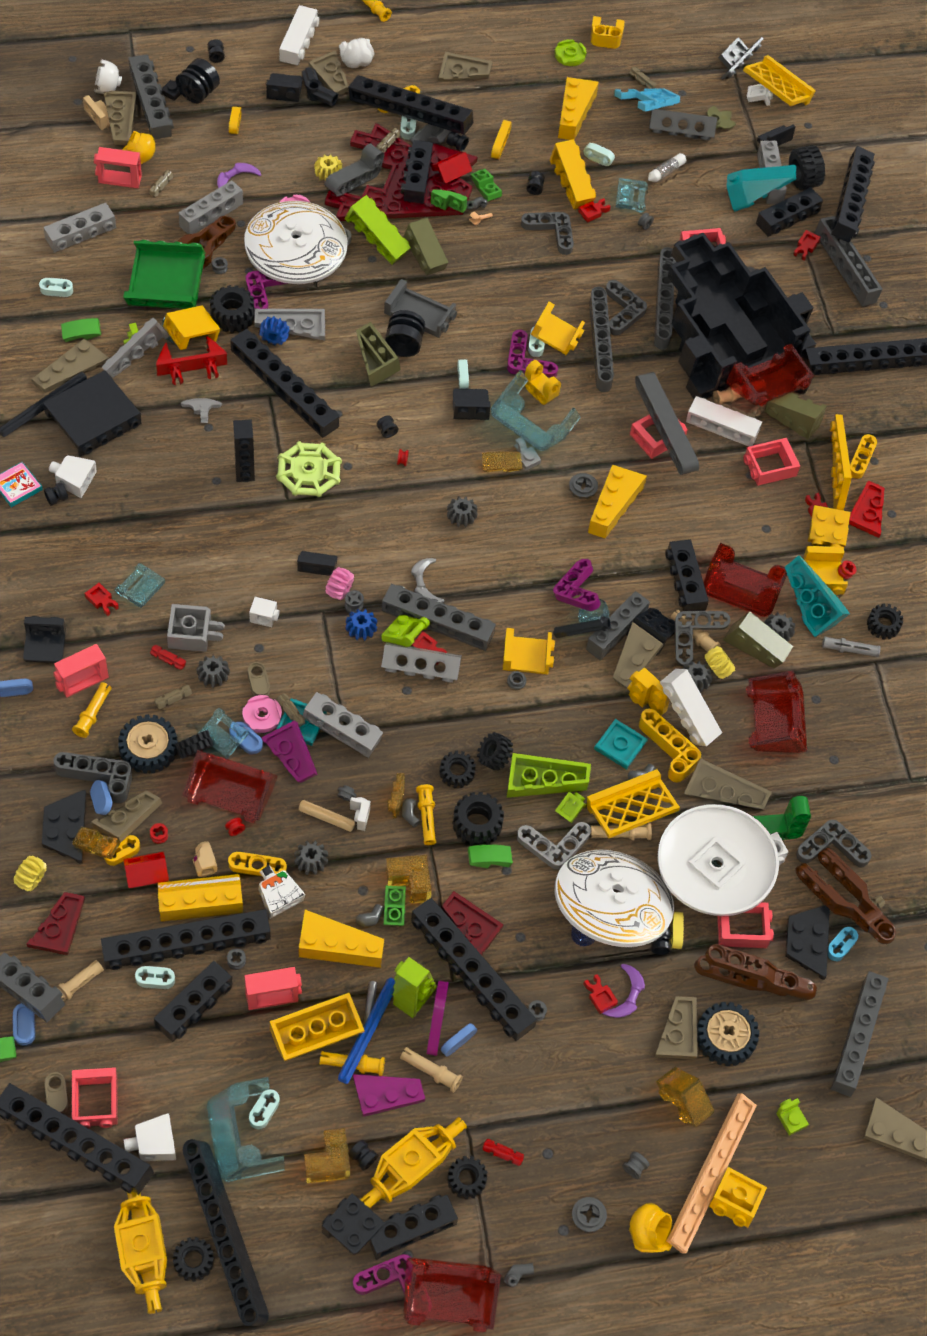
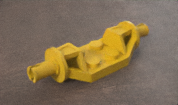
[360,1117,467,1208]
[114,1192,167,1314]

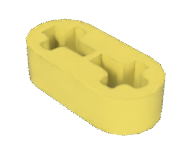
[670,912,684,949]

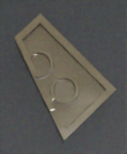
[309,50,349,96]
[613,622,663,689]
[91,791,162,843]
[655,996,698,1059]

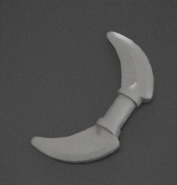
[411,558,444,603]

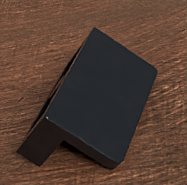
[757,124,796,146]
[297,551,338,576]

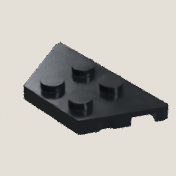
[42,790,86,864]
[785,905,830,980]

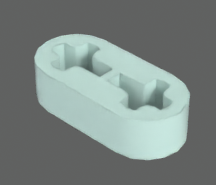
[400,116,416,140]
[583,143,615,166]
[39,278,73,297]
[528,326,545,357]
[457,359,469,389]
[135,966,175,989]
[249,1089,280,1129]

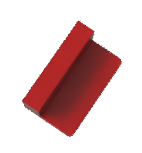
[431,152,472,183]
[123,852,169,888]

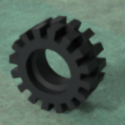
[867,603,903,640]
[175,730,214,759]
[477,732,513,771]
[439,750,476,788]
[447,1156,487,1199]
[173,1237,214,1282]

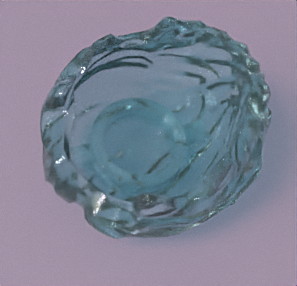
[578,599,609,623]

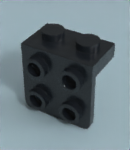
[266,73,303,102]
[453,388,491,420]
[626,608,675,656]
[23,616,66,663]
[322,1193,383,1255]

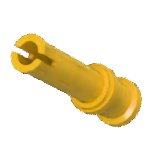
[362,0,392,22]
[72,682,111,738]
[416,784,436,845]
[320,1051,385,1076]

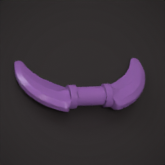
[217,163,261,188]
[602,964,645,1018]

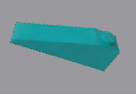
[726,165,796,212]
[785,555,850,637]

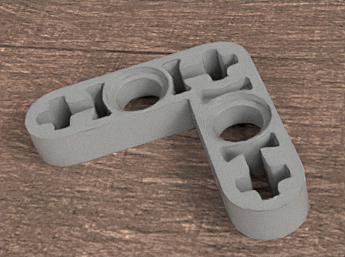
[517,822,591,870]

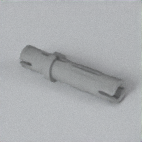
[822,636,881,658]

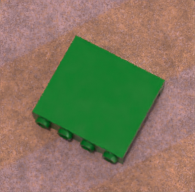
[123,240,205,309]

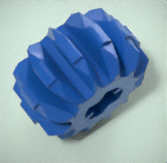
[259,316,290,346]
[345,609,377,641]

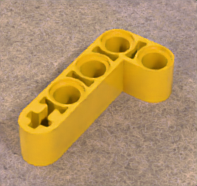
[639,708,701,783]

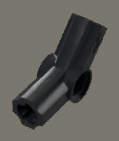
[301,67,338,106]

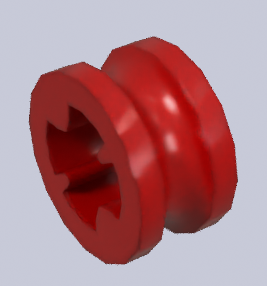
[397,449,409,466]
[838,560,857,579]
[225,817,245,836]
[150,823,168,844]

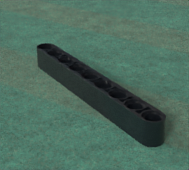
[183,1139,269,1326]

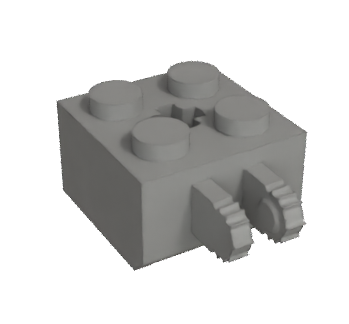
[167,604,225,652]

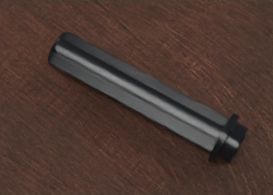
[553,616,611,638]

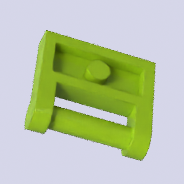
[381,615,430,647]

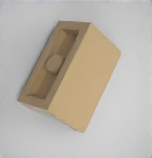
[83,95,110,130]

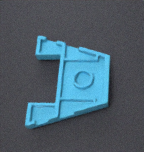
[614,88,680,111]

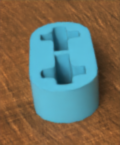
[828,927,858,961]

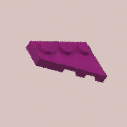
[261,721,318,783]
[353,1074,425,1117]

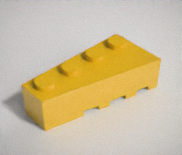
[558,77,599,140]
[549,139,596,209]
[588,465,647,538]
[299,910,384,968]

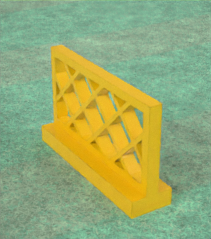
[743,55,816,106]
[587,769,680,838]

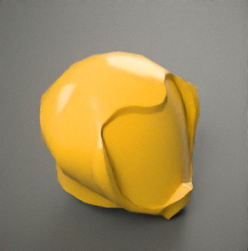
[122,131,156,164]
[629,1203,672,1253]

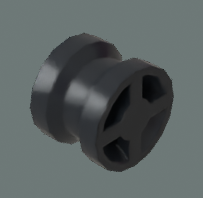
[376,415,399,438]

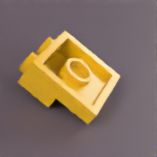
[807,505,851,547]
[627,667,670,716]
[709,1167,767,1228]

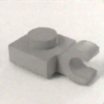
[514,437,541,471]

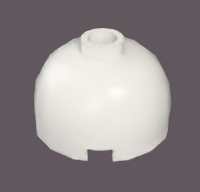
[94,59,122,94]

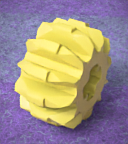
[314,154,343,180]
[705,646,735,679]
[14,856,46,891]

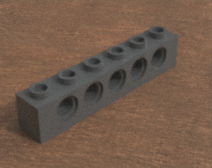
[128,54,174,139]
[815,216,883,306]
[382,583,496,651]
[830,971,889,1097]

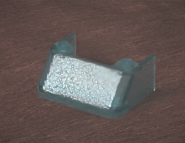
[491,370,581,451]
[207,1077,285,1182]

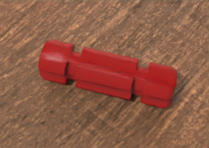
[150,645,186,670]
[482,1139,524,1166]

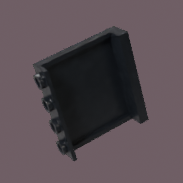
[43,370,142,457]

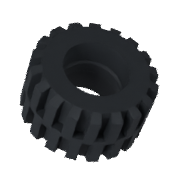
[789,145,825,190]
[210,285,254,333]
[453,792,504,846]

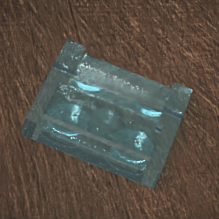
[615,178,648,213]
[114,563,165,608]
[198,708,249,759]

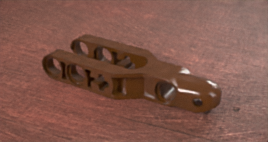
[177,216,236,269]
[795,847,896,945]
[694,944,817,1000]

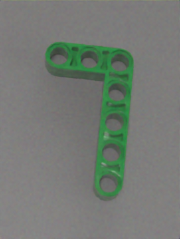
[753,796,811,840]

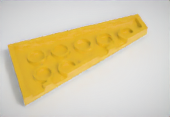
[830,414,852,511]

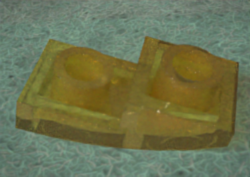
[482,451,522,472]
[387,773,405,819]
[72,827,121,859]

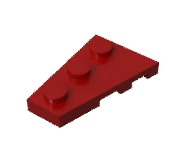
[849,480,885,538]

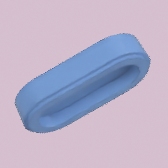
[0,679,33,697]
[229,722,263,755]
[90,780,112,815]
[13,1003,35,1046]
[441,1023,477,1057]

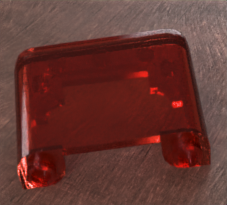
[726,344,814,406]
[703,543,787,617]
[746,670,807,753]
[183,750,278,823]
[403,1258,501,1332]

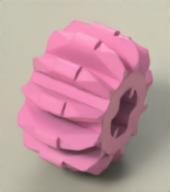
[326,567,354,600]

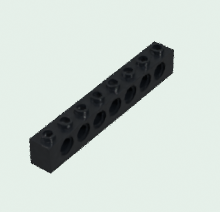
[348,75,474,135]
[831,146,875,243]
[230,329,340,438]
[802,338,927,375]
[411,897,537,1041]
[101,909,271,970]
[0,1083,154,1195]

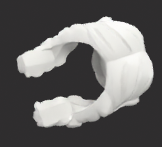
[339,38,374,68]

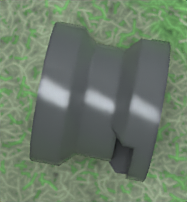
[345,590,364,613]
[622,1151,650,1179]

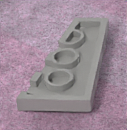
[255,309,325,341]
[102,318,170,378]

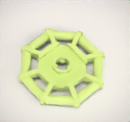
[276,441,342,497]

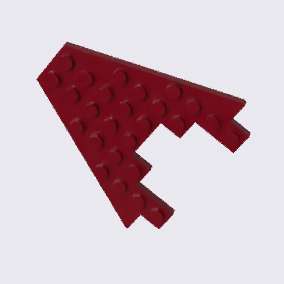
[325,123,473,221]

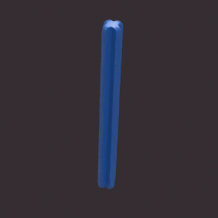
[338,978,395,1084]

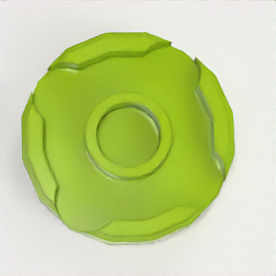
[554,39,587,66]

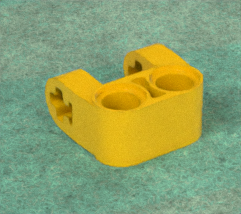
[591,16,625,49]
[524,360,561,405]

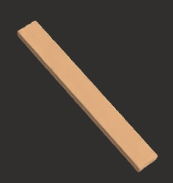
[667,1093,757,1253]

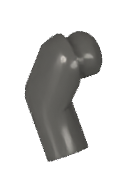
[467,197,488,210]
[628,764,656,780]
[401,798,420,828]
[356,904,384,927]
[505,1263,534,1287]

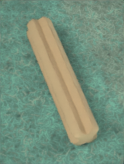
[299,800,355,831]

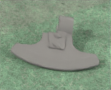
[181,398,222,423]

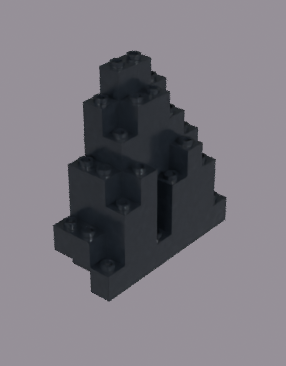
[668,232,816,399]

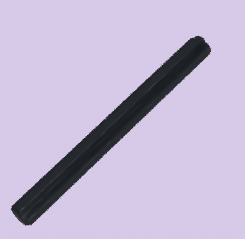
[0,372,87,437]

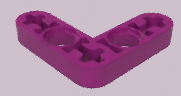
[246,271,288,313]
[507,329,558,378]
[553,559,601,611]
[427,980,449,1056]
[353,1254,432,1319]

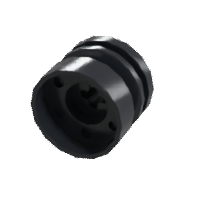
[176,58,220,104]
[385,310,426,357]

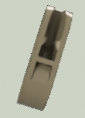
[248,662,270,696]
[44,1072,69,1114]

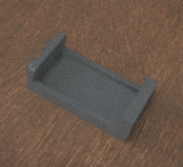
[384,279,457,338]

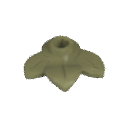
[707,106,736,129]

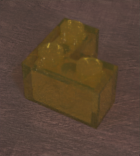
[385,855,432,903]
[656,1067,715,1127]
[304,1128,350,1183]

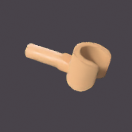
[469,212,493,225]

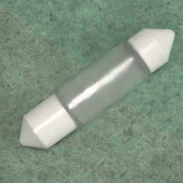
[648,153,686,183]

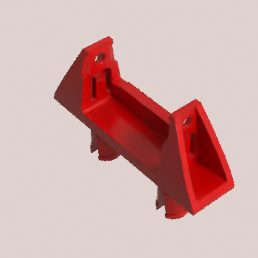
[156,336,227,385]

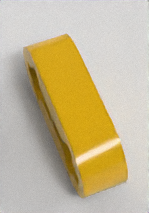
[229,106,242,135]
[103,835,140,866]

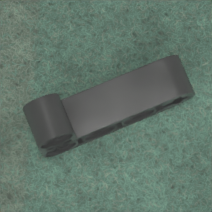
[324,143,384,196]
[53,752,132,803]

